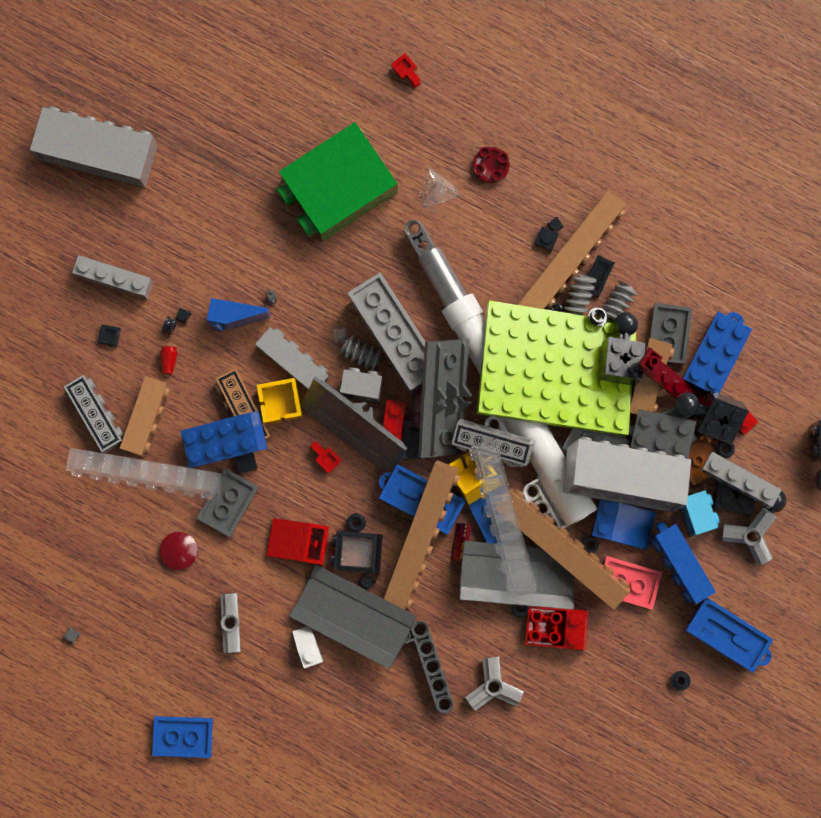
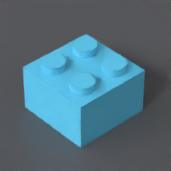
[681,490,720,537]

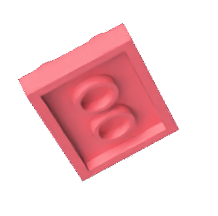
[603,556,663,610]

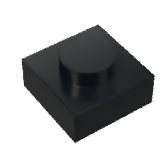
[534,226,559,252]

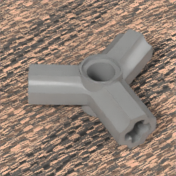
[723,507,777,565]
[465,657,524,711]

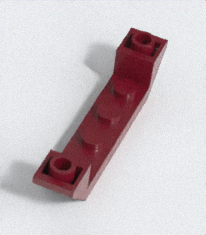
[638,347,707,404]

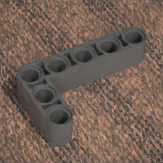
[404,621,453,713]

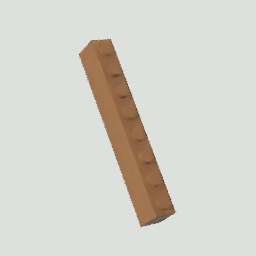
[518,191,626,309]
[384,460,460,611]
[495,488,630,610]

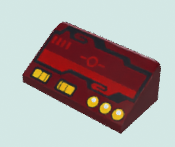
[451,523,471,563]

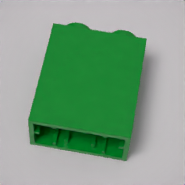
[275,122,398,241]

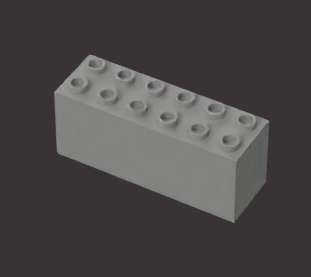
[30,106,158,188]
[348,273,425,396]
[563,437,691,512]

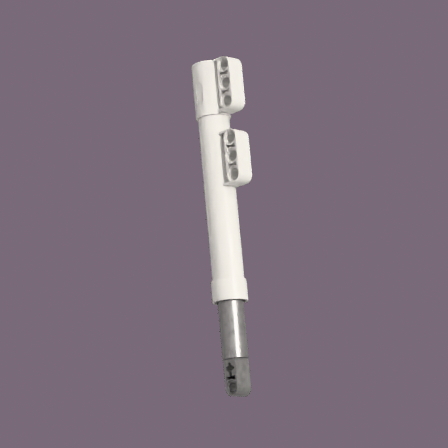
[405,220,597,528]

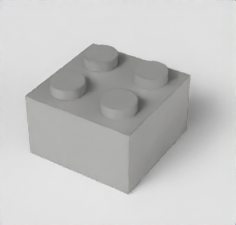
[340,367,383,403]

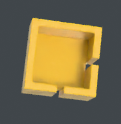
[257,378,303,425]
[449,450,501,505]

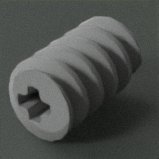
[564,274,596,316]
[603,280,638,321]
[339,335,382,371]

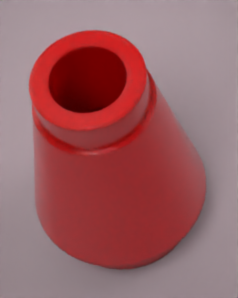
[160,346,178,373]

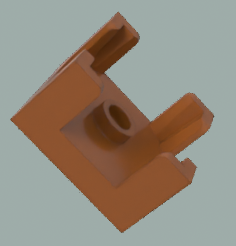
[688,434,715,487]

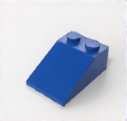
[207,298,271,332]
[590,499,655,550]

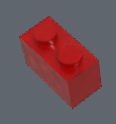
[383,399,406,441]

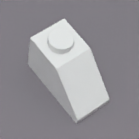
[292,626,324,668]

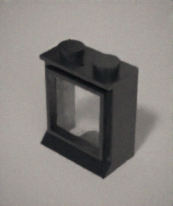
[330,531,384,574]

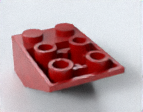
[266,518,330,566]
[525,606,590,650]

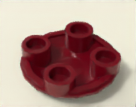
[472,147,510,183]
[160,532,198,570]

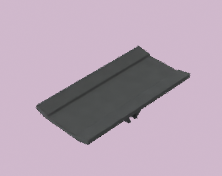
[418,338,472,458]
[300,376,407,473]
[459,541,575,610]
[289,565,417,669]

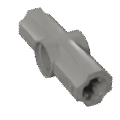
[220,593,241,653]

